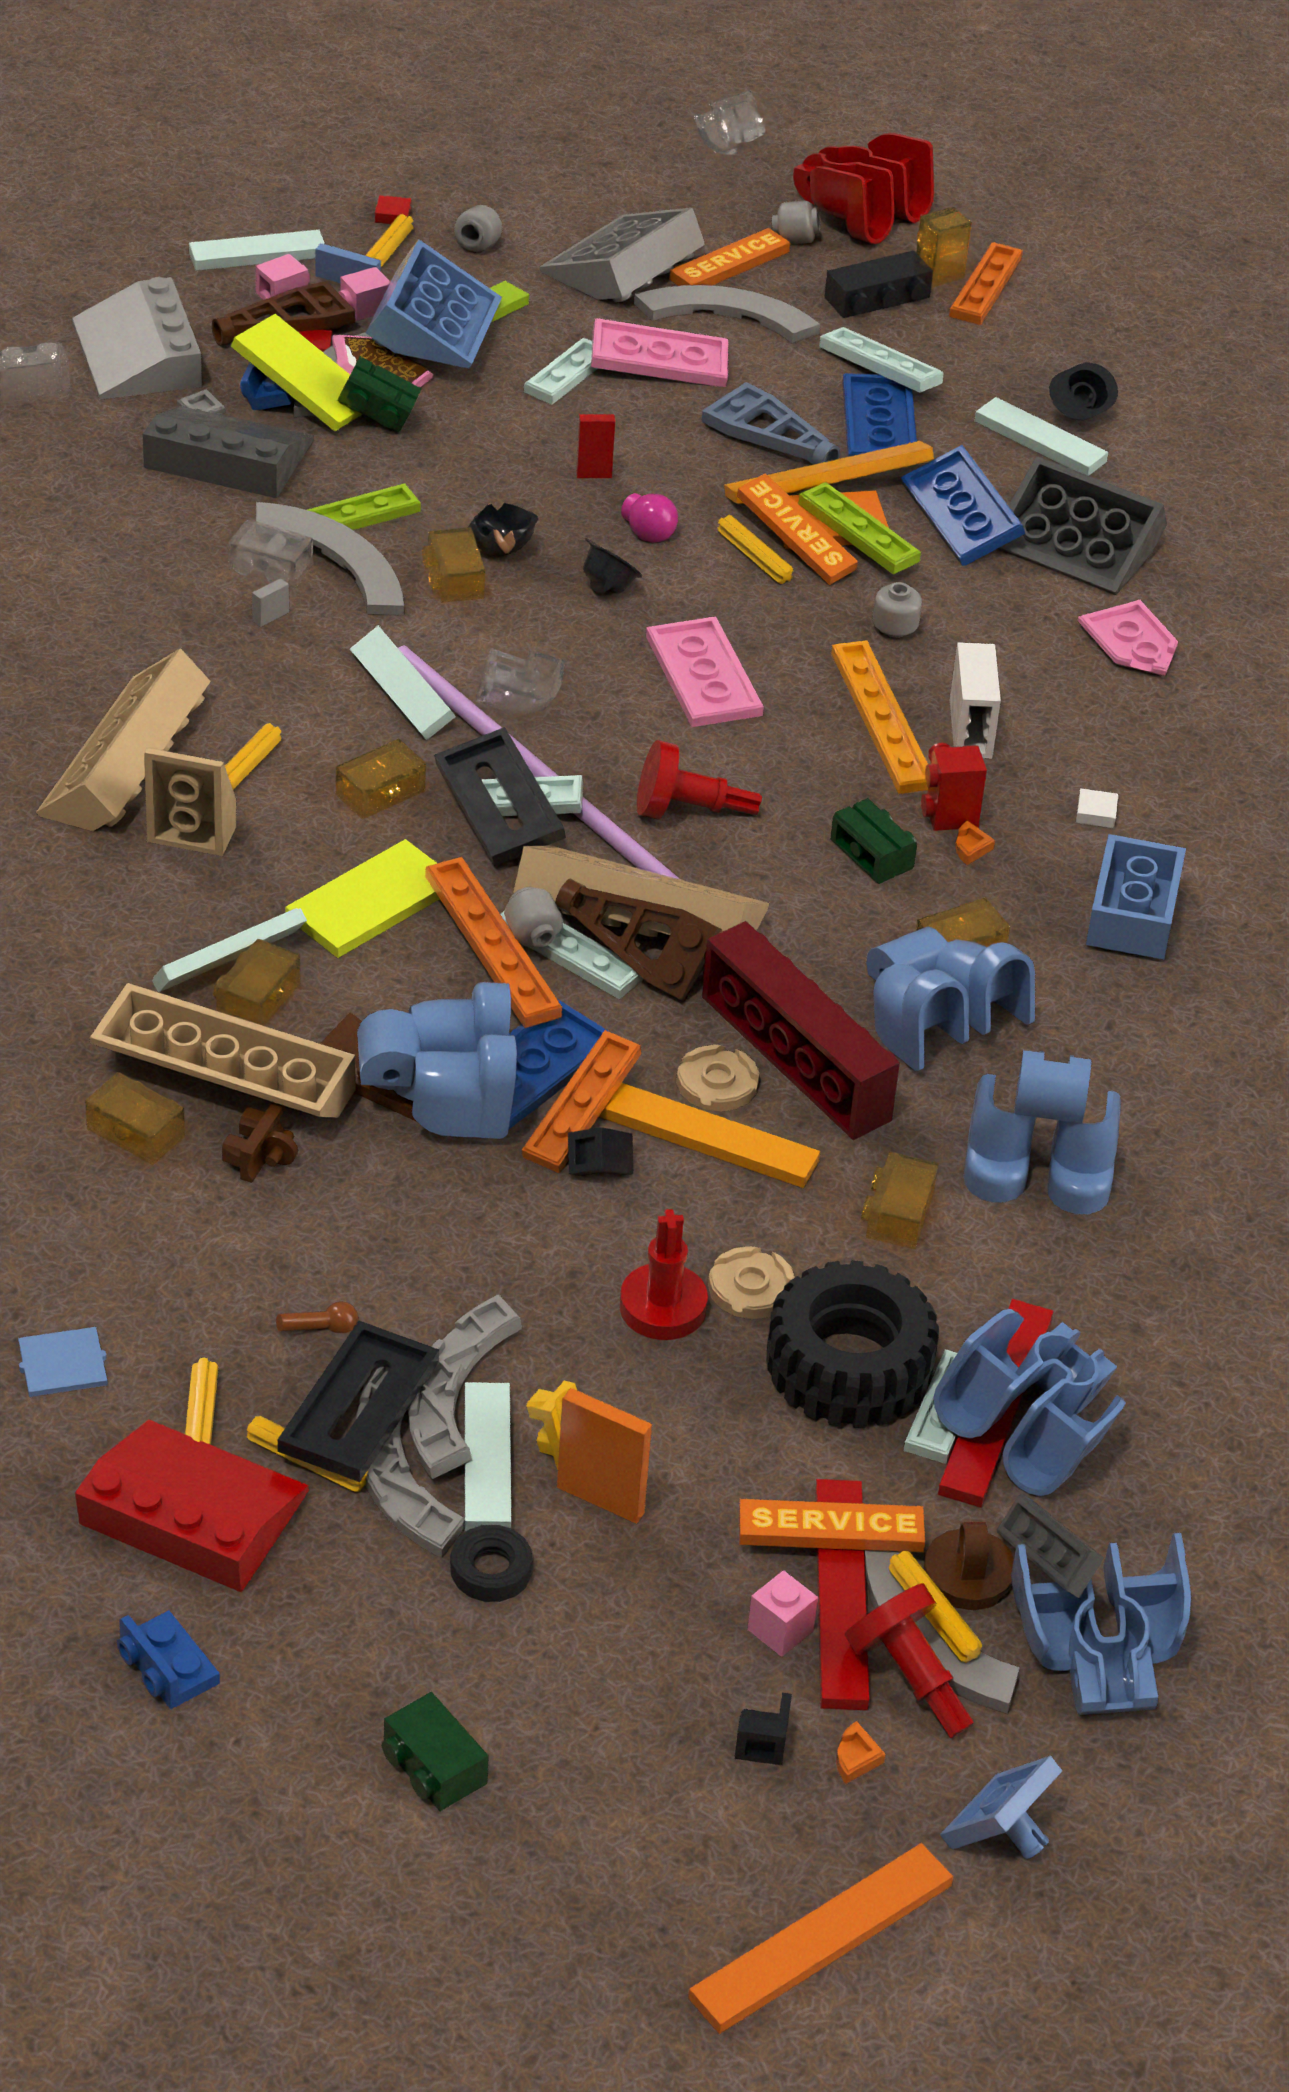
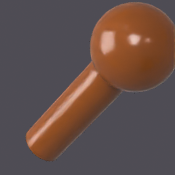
[276,1301,359,1333]

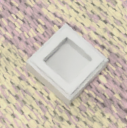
[1076,788,1118,828]

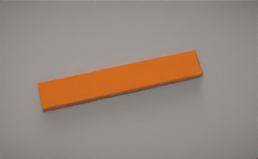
[425,857,562,1028]
[688,1843,953,2034]

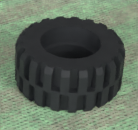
[766,1260,939,1428]

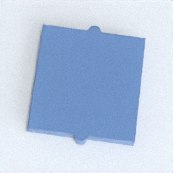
[18,1327,107,1397]

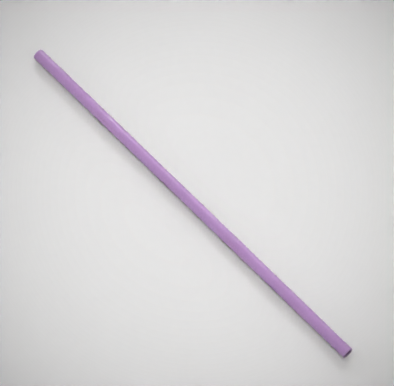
[398,646,679,879]

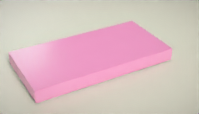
[591,318,728,387]
[646,617,764,727]

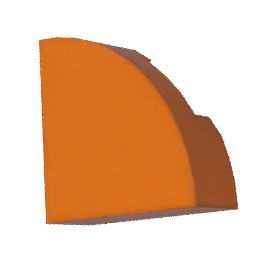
[955,821,995,865]
[836,1721,886,1784]

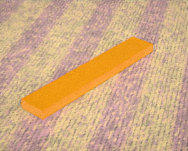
[724,441,934,505]
[831,640,928,794]
[599,1083,820,1188]

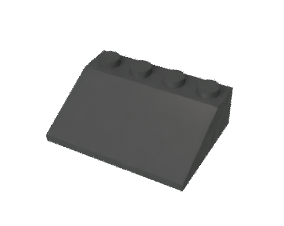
[143,406,314,498]
[998,456,1167,595]

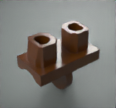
[222,1102,298,1183]

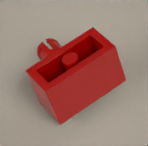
[921,743,987,831]

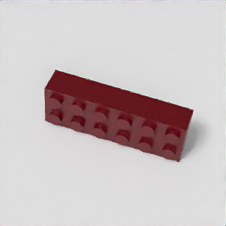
[702,921,900,1140]

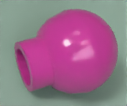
[621,493,678,543]

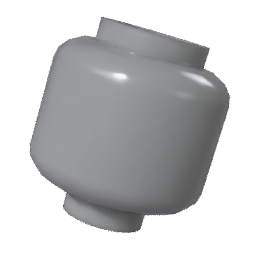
[772,200,821,244]
[454,205,502,252]
[873,582,922,637]
[504,887,563,947]

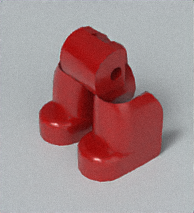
[793,133,934,244]

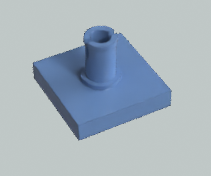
[940,1755,1062,1859]

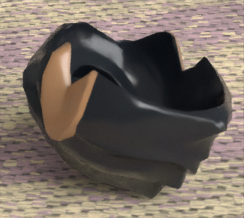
[467,503,539,556]

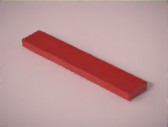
[938,1299,1054,1508]
[815,1479,869,1711]

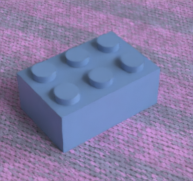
[1086,834,1186,960]

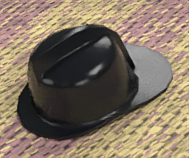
[1049,362,1118,421]
[583,538,642,593]

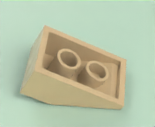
[144,748,236,856]

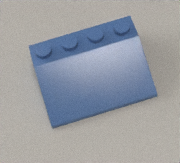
[366,239,502,369]

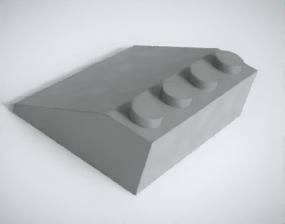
[540,208,705,302]
[72,277,202,399]

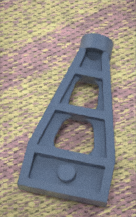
[702,382,840,465]

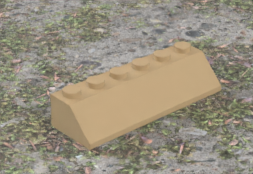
[36,648,211,831]
[513,845,769,937]
[90,983,356,1118]

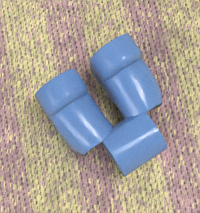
[866,927,1035,1071]
[357,982,517,1139]
[964,1050,1121,1214]
[933,1309,1126,1496]
[1011,1533,1191,1715]

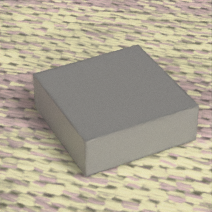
[177,389,225,414]
[252,578,289,627]

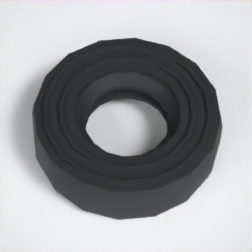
[450,1525,533,1602]

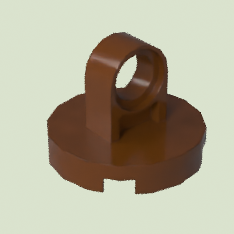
[923,1522,1014,1611]

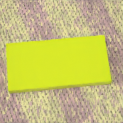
[231,314,362,431]
[285,839,440,958]

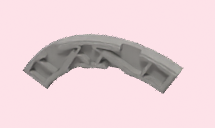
[634,285,820,343]
[256,502,404,615]
[408,1294,522,1479]
[355,1365,465,1558]
[864,1550,1020,1714]

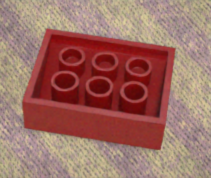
[75,1419,309,1592]

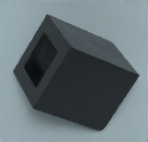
[568,1127,633,1176]
[734,1692,792,1766]

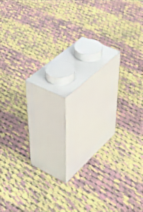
[950,642,1001,759]

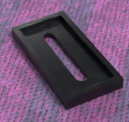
[434,727,566,867]
[277,1321,439,1482]

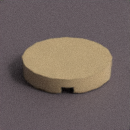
[676,1045,759,1111]
[708,1246,794,1319]

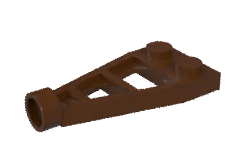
[212,281,355,346]
[555,878,722,1001]

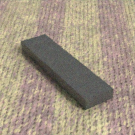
[997,1493,1104,1598]

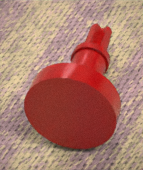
[637,740,762,820]
[620,1209,708,1340]
[844,1583,974,1738]

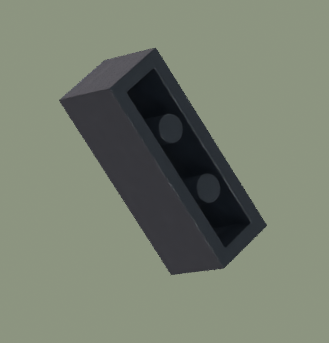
[824,250,933,318]

